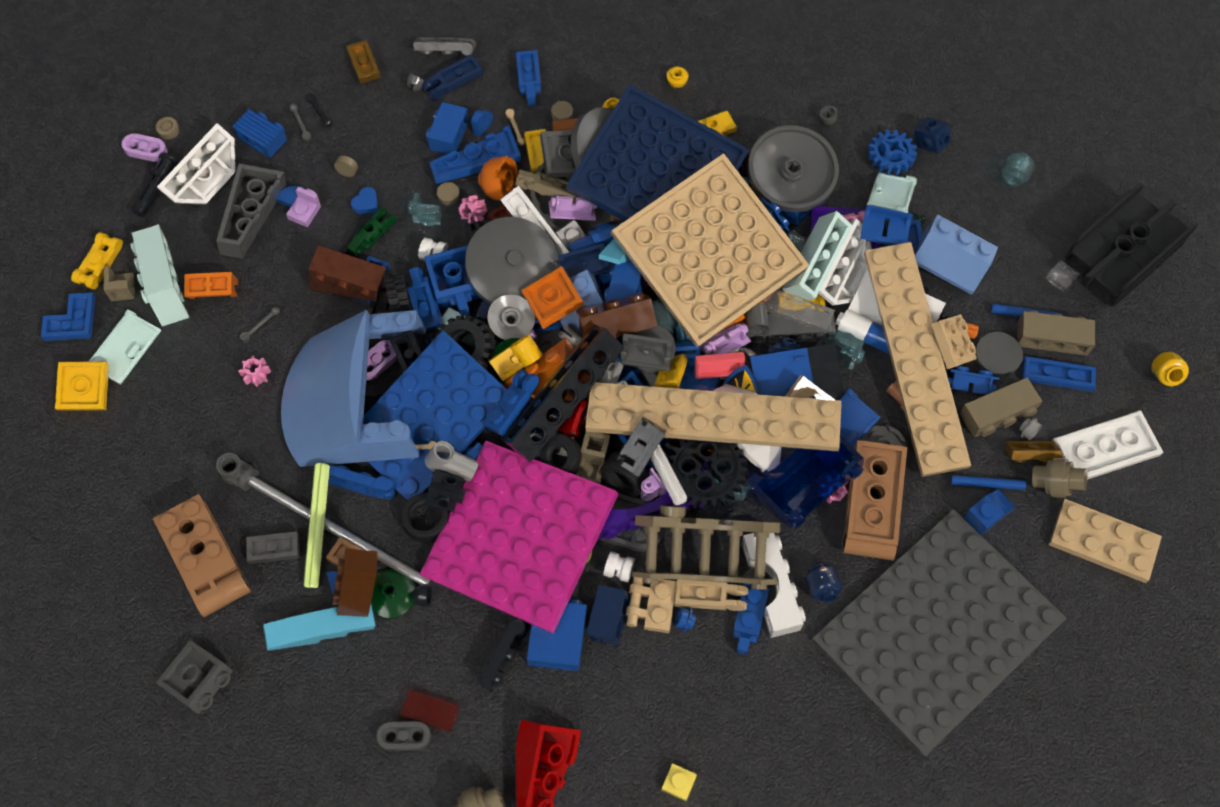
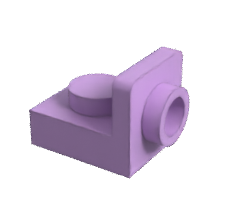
[286,187,321,227]

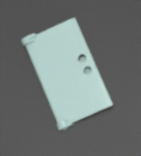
[867,173,917,213]
[87,309,162,385]

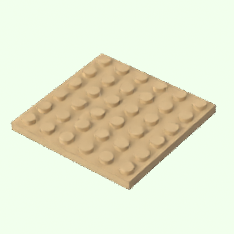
[610,153,810,348]

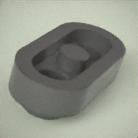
[377,722,431,751]

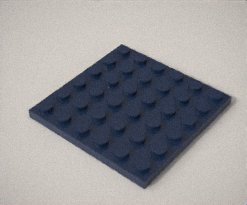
[566,84,749,221]

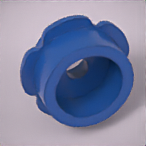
[675,607,696,632]

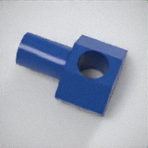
[568,222,614,252]

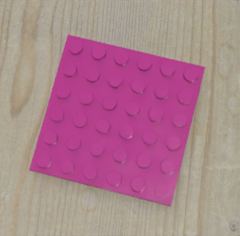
[419,441,618,634]

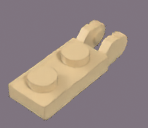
[674,579,748,611]

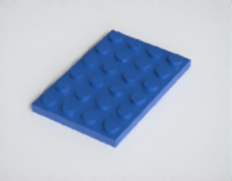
[363,331,507,500]

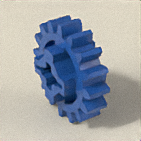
[868,130,917,175]

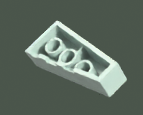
[130,224,189,326]

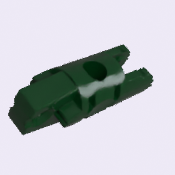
[347,206,398,258]

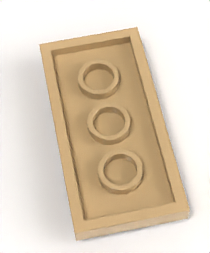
[1048,499,1162,583]

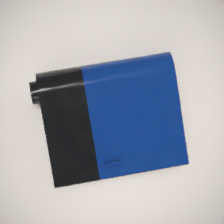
[749,343,844,401]

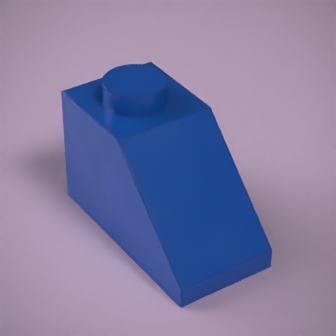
[963,489,1016,536]

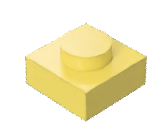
[662,764,697,801]

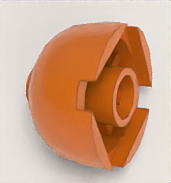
[478,156,518,201]

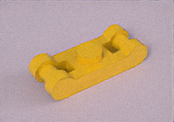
[71,232,123,290]

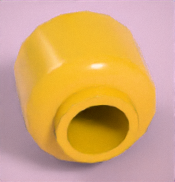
[1151,352,1189,387]

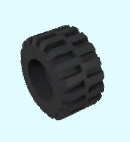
[435,315,499,371]

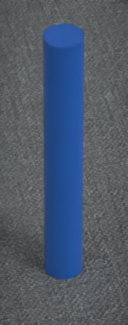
[990,303,1063,317]
[950,475,1026,490]

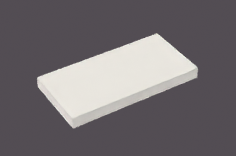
[1052,410,1163,480]

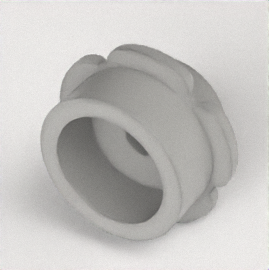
[1019,418,1042,440]

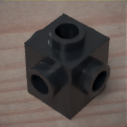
[425,470,466,512]

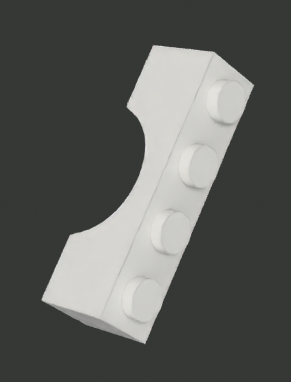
[741,533,805,638]

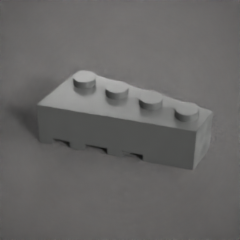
[216,164,286,259]

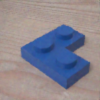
[41,293,96,341]

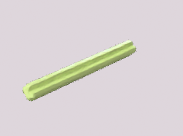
[303,463,330,588]

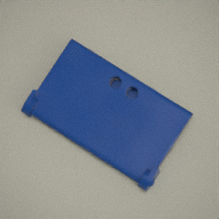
[808,388,881,470]

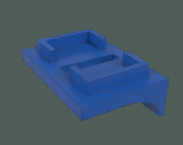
[860,205,913,246]

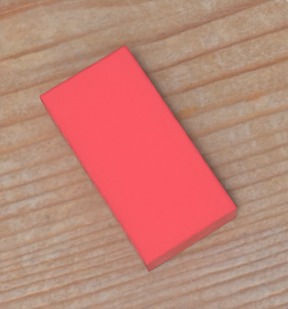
[694,352,745,379]

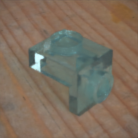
[408,193,442,226]
[833,331,866,370]

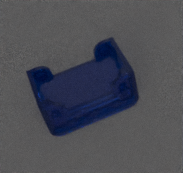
[746,435,864,528]

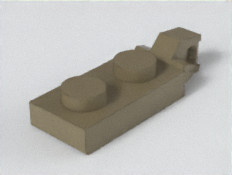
[515,170,579,203]

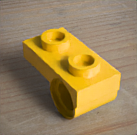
[488,334,542,381]

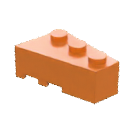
[504,337,581,398]

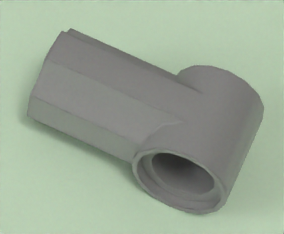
[425,441,478,482]

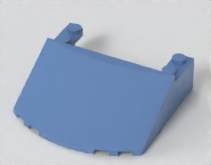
[281,310,426,467]

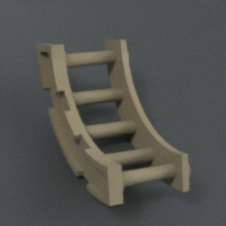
[632,515,780,590]

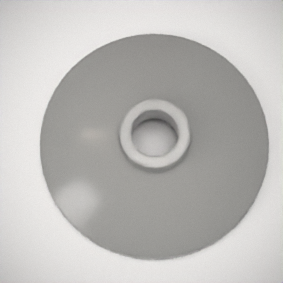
[487,294,535,340]

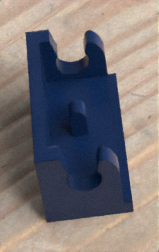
[558,243,610,279]
[586,585,630,647]

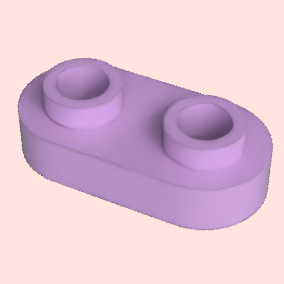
[122,134,167,162]
[366,340,398,381]

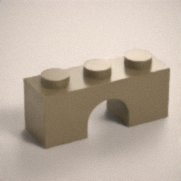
[576,432,611,484]

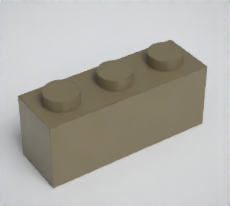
[1017,311,1095,356]
[959,377,1043,438]

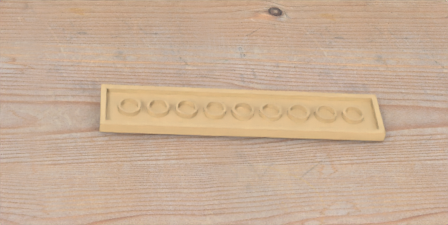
[864,242,971,477]
[585,383,841,451]

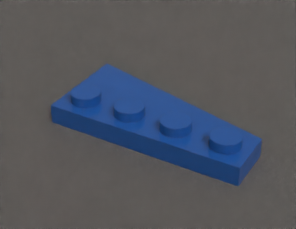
[430,125,522,184]

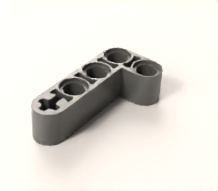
[743,303,837,345]

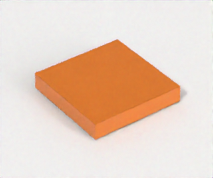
[521,266,585,329]

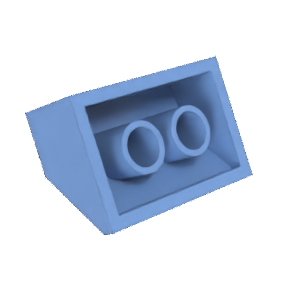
[914,214,998,295]

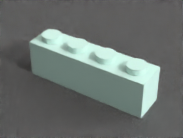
[782,211,853,303]

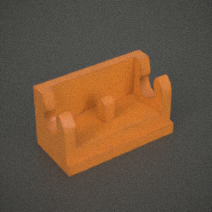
[184,272,238,299]

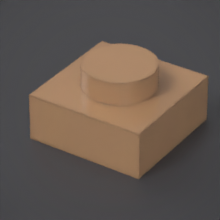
[326,537,361,566]

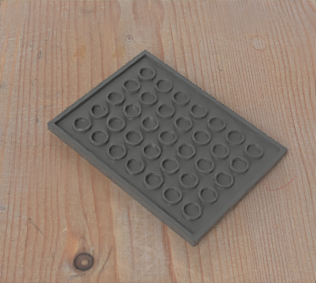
[811,509,1067,758]

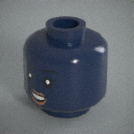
[805,563,843,603]

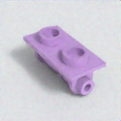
[548,195,597,221]
[700,323,751,355]
[640,468,666,502]

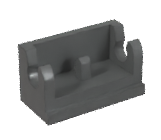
[621,334,673,372]

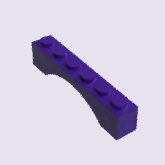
[597,466,712,540]

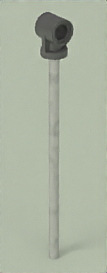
[216,453,431,586]

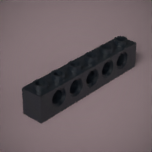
[501,325,624,462]

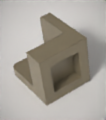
[104,266,135,301]

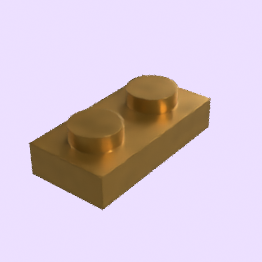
[346,40,381,84]
[1005,441,1062,462]

